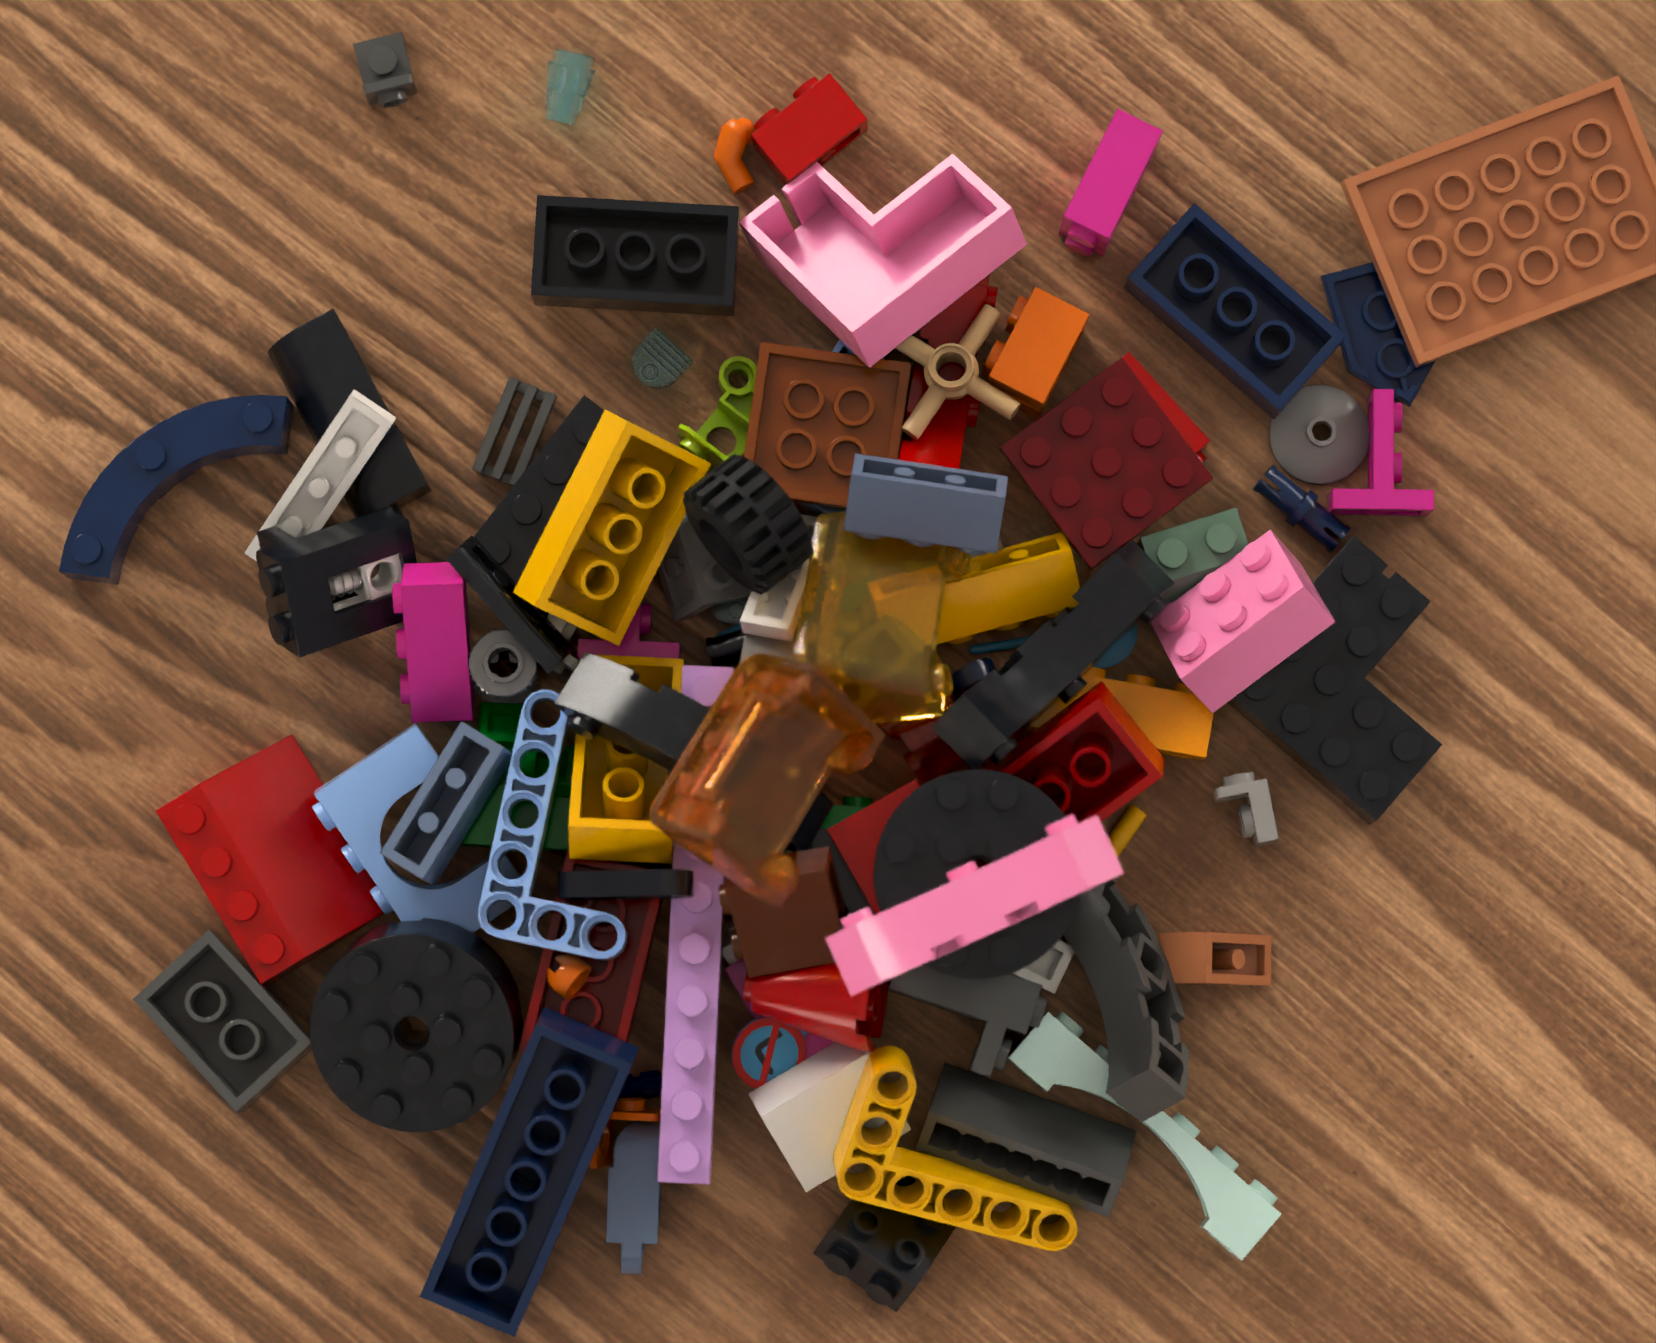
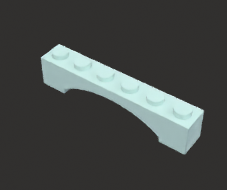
[1007,1011,1281,1261]

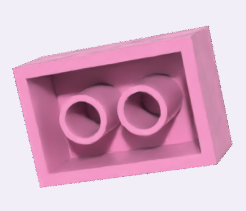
[1150,530,1335,713]

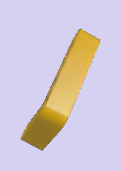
[833,1046,1078,1251]

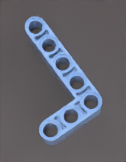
[478,690,627,960]

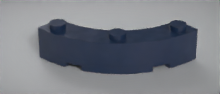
[59,395,294,585]

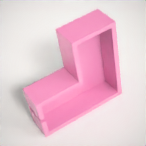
[739,154,1027,368]

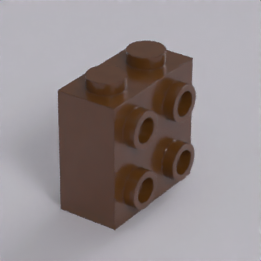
[719,846,848,978]

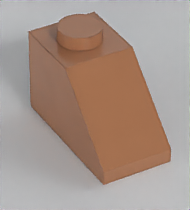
[1159,932,1271,986]

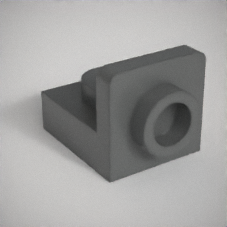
[353,32,417,108]

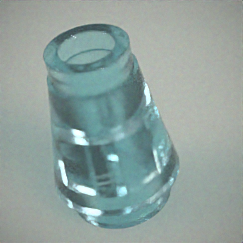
[545,49,596,125]

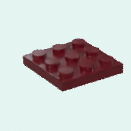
[999,357,1213,571]

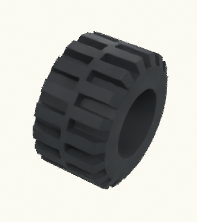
[683,454,814,595]

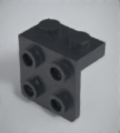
[813,1176,956,1312]

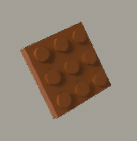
[744,342,911,509]

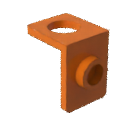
[589,1098,661,1169]

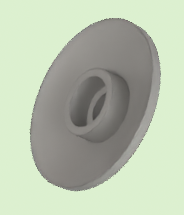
[1269,385,1368,485]

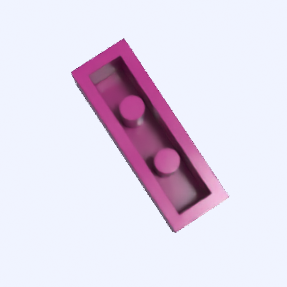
[392,562,475,723]

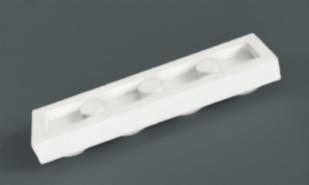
[244,389,396,561]

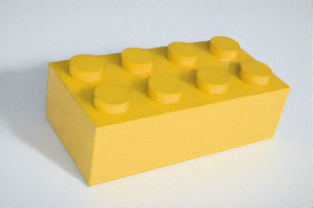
[513,410,711,646]
[568,654,684,864]

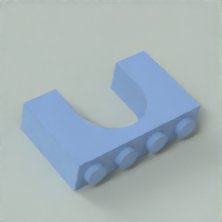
[312,723,521,933]

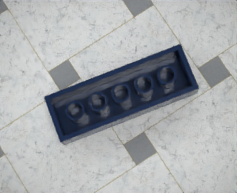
[420,1007,639,1337]

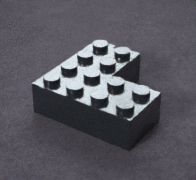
[1227,535,1442,825]

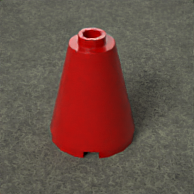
[743,963,889,1052]

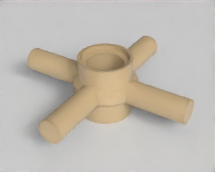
[895,304,1021,440]

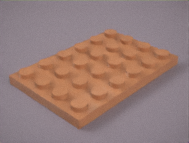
[1341,75,1656,368]

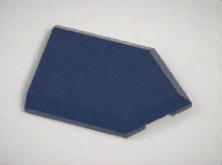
[1320,262,1436,407]

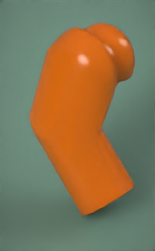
[713,118,756,195]

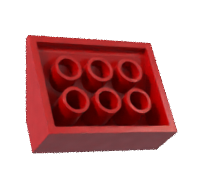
[156,735,384,986]

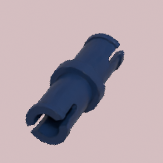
[1253,464,1351,553]

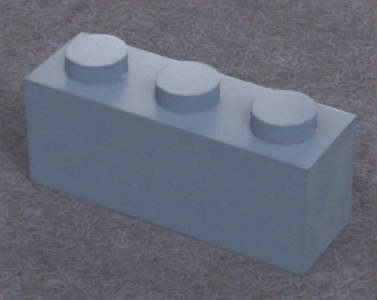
[843,453,1008,555]
[380,721,512,886]

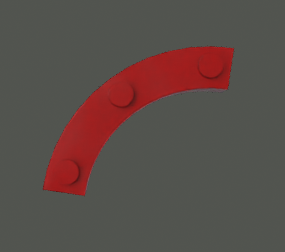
[899,274,998,469]

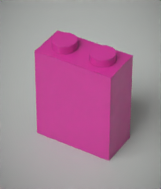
[1059,108,1163,257]

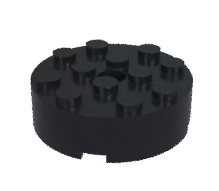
[873,769,1080,980]
[310,918,524,1132]

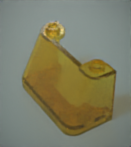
[794,512,970,728]

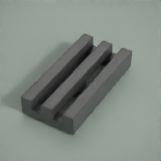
[472,377,557,487]

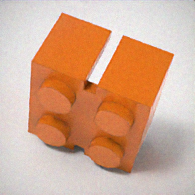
[982,287,1090,419]

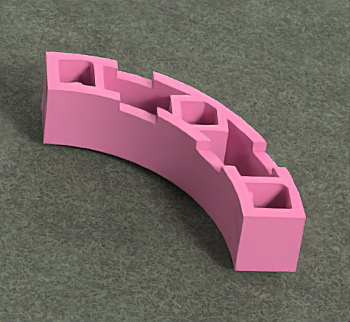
[825,814,1124,996]

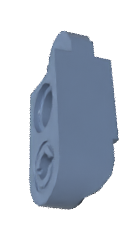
[606,1120,662,1275]

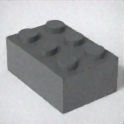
[133,929,312,1113]

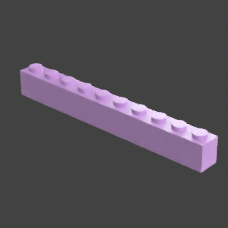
[657,665,735,1184]

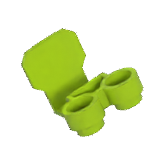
[677,356,757,472]

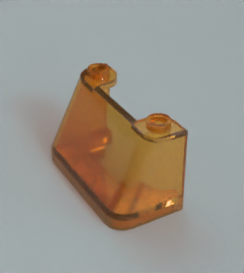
[650,654,886,908]

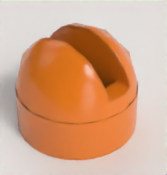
[546,954,591,1000]

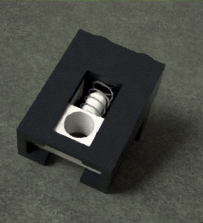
[256,508,417,657]

